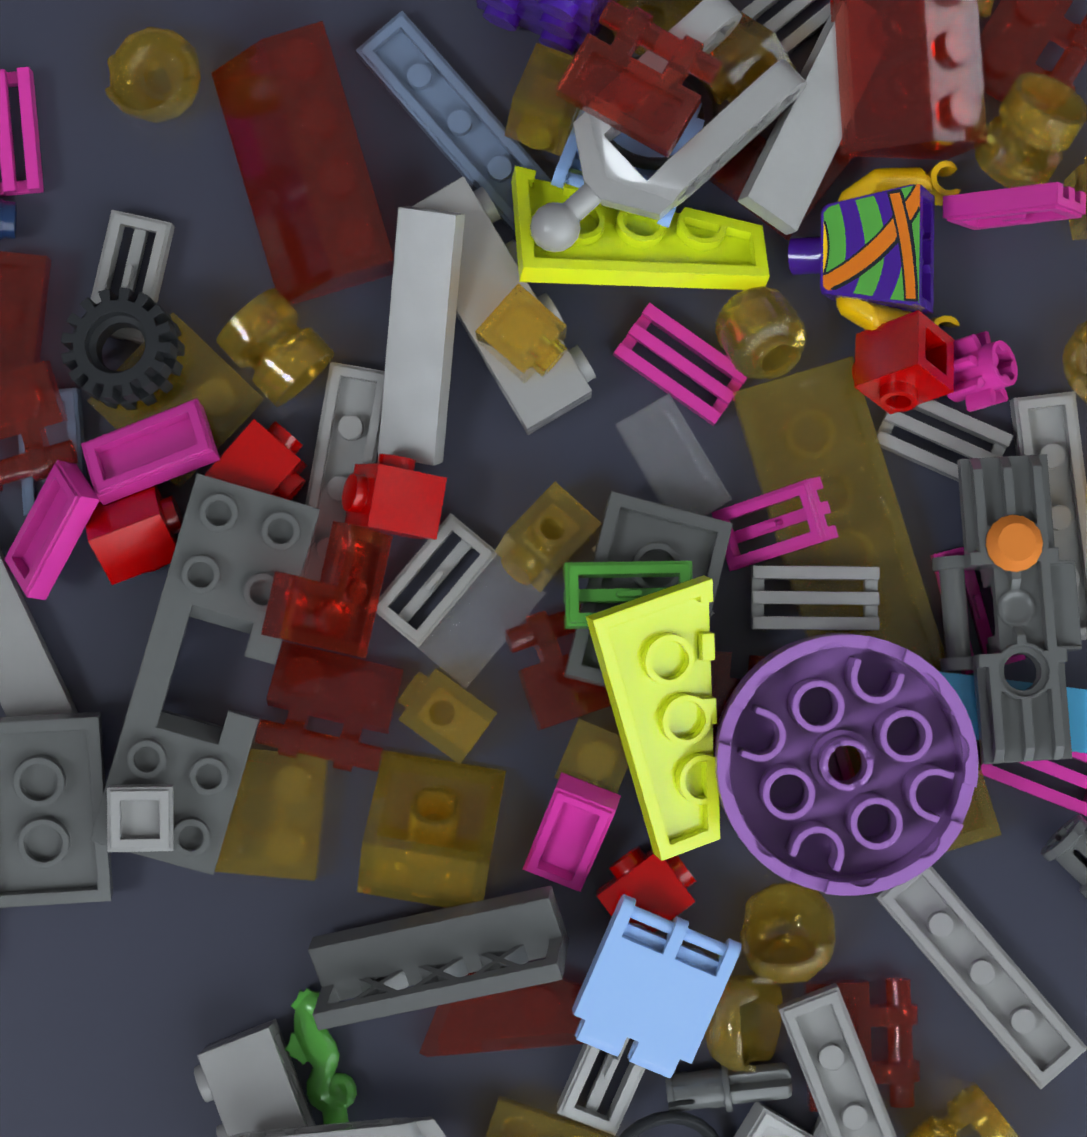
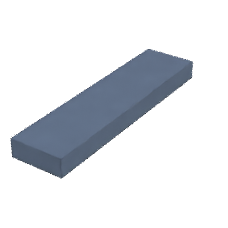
[356,11,552,236]

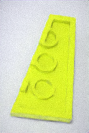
[511,166,770,291]
[585,575,720,861]

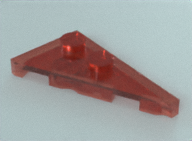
[419,972,633,1057]

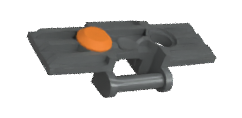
[932,454,1082,764]

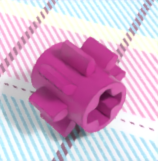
[947,331,1018,412]

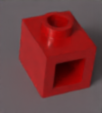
[852,310,954,415]
[205,419,308,500]
[342,454,447,540]
[85,485,183,585]
[596,846,696,933]

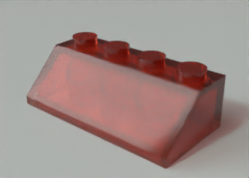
[830,0,988,160]
[211,21,394,308]

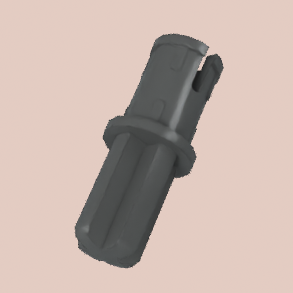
[665,1061,793,1112]

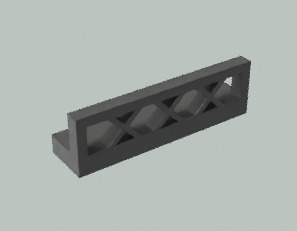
[308,886,569,1030]

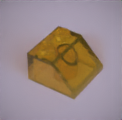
[357,750,506,908]

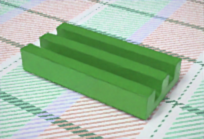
[563,561,693,629]

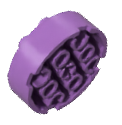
[713,633,978,896]

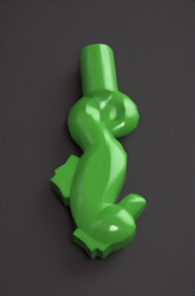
[285,987,357,1124]

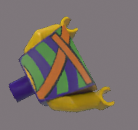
[788,160,961,330]

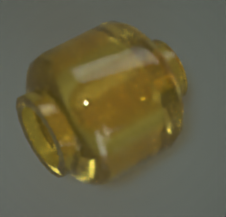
[715,286,807,379]

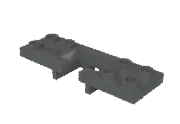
[89,473,320,875]

